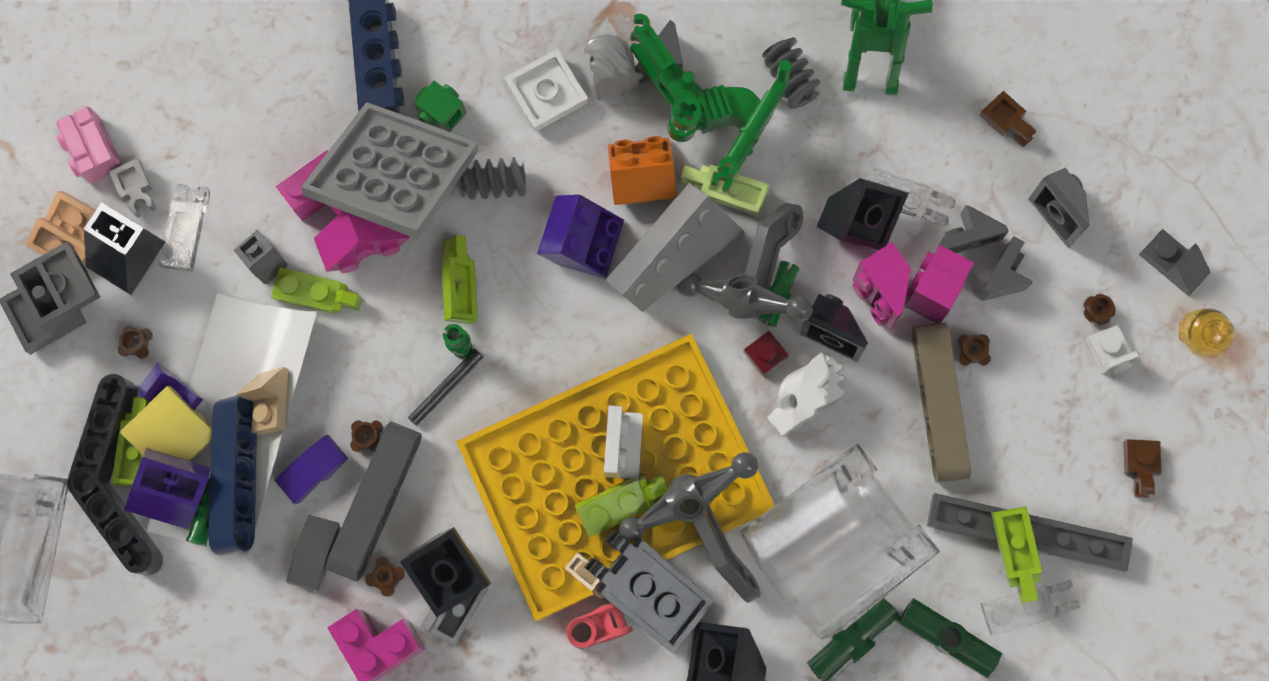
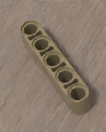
[912,323,971,482]

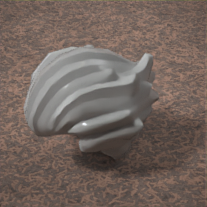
[584,34,643,100]

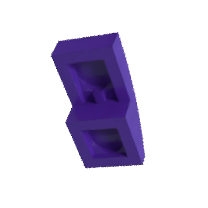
[274,434,349,504]

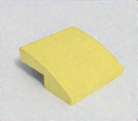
[120,386,212,462]

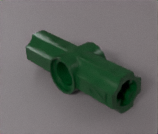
[806,596,901,681]
[898,598,1002,679]

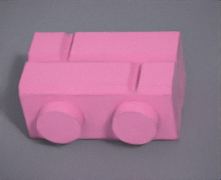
[56,107,122,183]

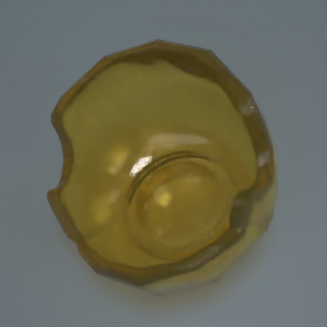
[1179,308,1235,357]

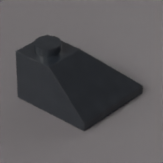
[816,178,909,250]
[800,294,868,362]
[400,527,491,618]
[687,622,767,681]

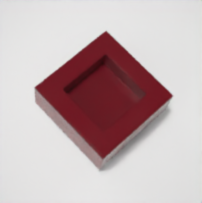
[743,331,789,376]

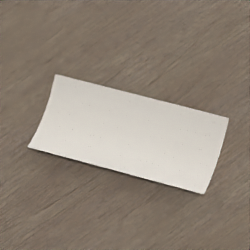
[146,293,317,555]

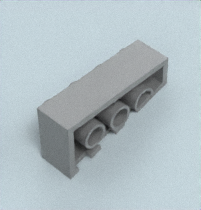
[606,183,745,312]

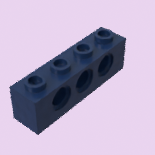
[348,0,405,114]

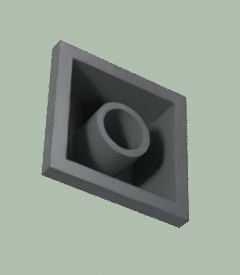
[1028,168,1090,248]

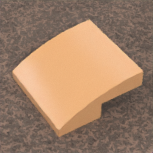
[25,191,96,267]

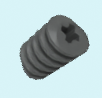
[762,37,821,109]
[460,157,526,200]

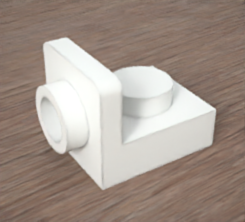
[1085,325,1140,375]

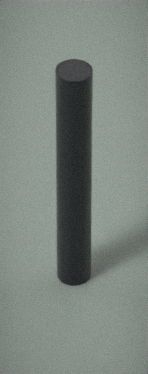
[407,349,484,426]

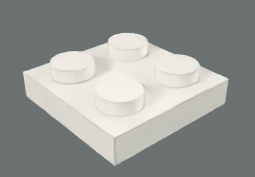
[504,49,589,132]

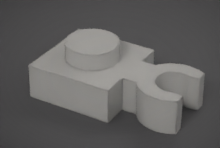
[109,159,156,218]

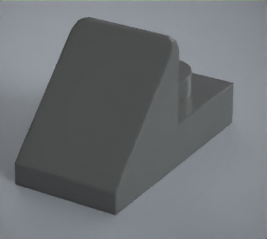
[938,205,1009,253]
[1139,229,1211,296]
[234,230,288,284]
[978,236,1033,301]

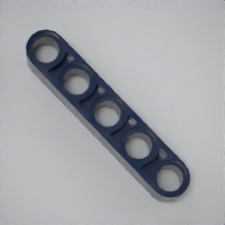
[209,395,257,556]

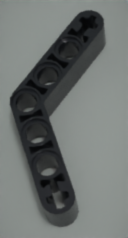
[67,374,163,576]

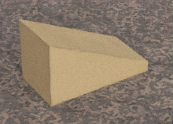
[565,552,603,600]

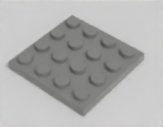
[301,102,479,239]

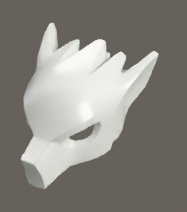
[767,352,845,437]

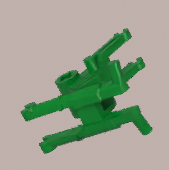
[841,0,933,95]
[630,14,792,192]

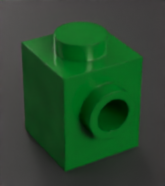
[414,80,467,132]

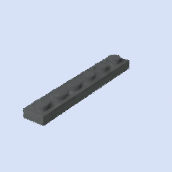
[926,493,1133,572]

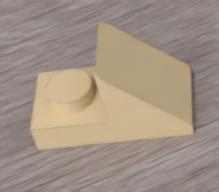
[236,367,288,436]

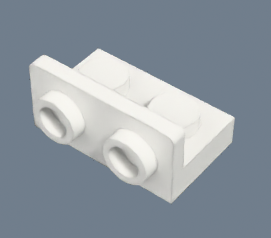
[604,406,643,479]

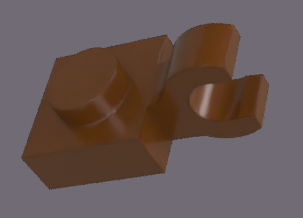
[980,90,1036,147]
[1123,439,1161,498]

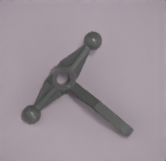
[677,203,813,322]
[619,452,761,603]

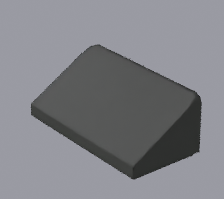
[421,587,488,647]

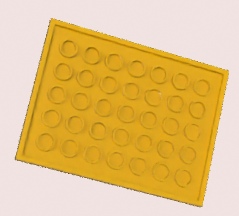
[456,333,777,622]

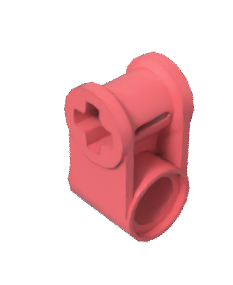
[566,603,633,649]

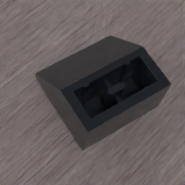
[84,203,166,295]

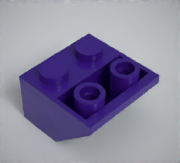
[537,194,624,278]
[124,448,211,530]

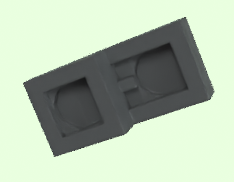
[286,515,341,592]

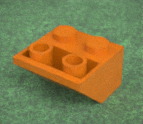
[608,136,677,205]

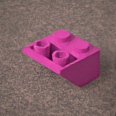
[852,242,911,331]

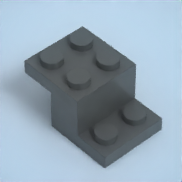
[0,241,101,355]

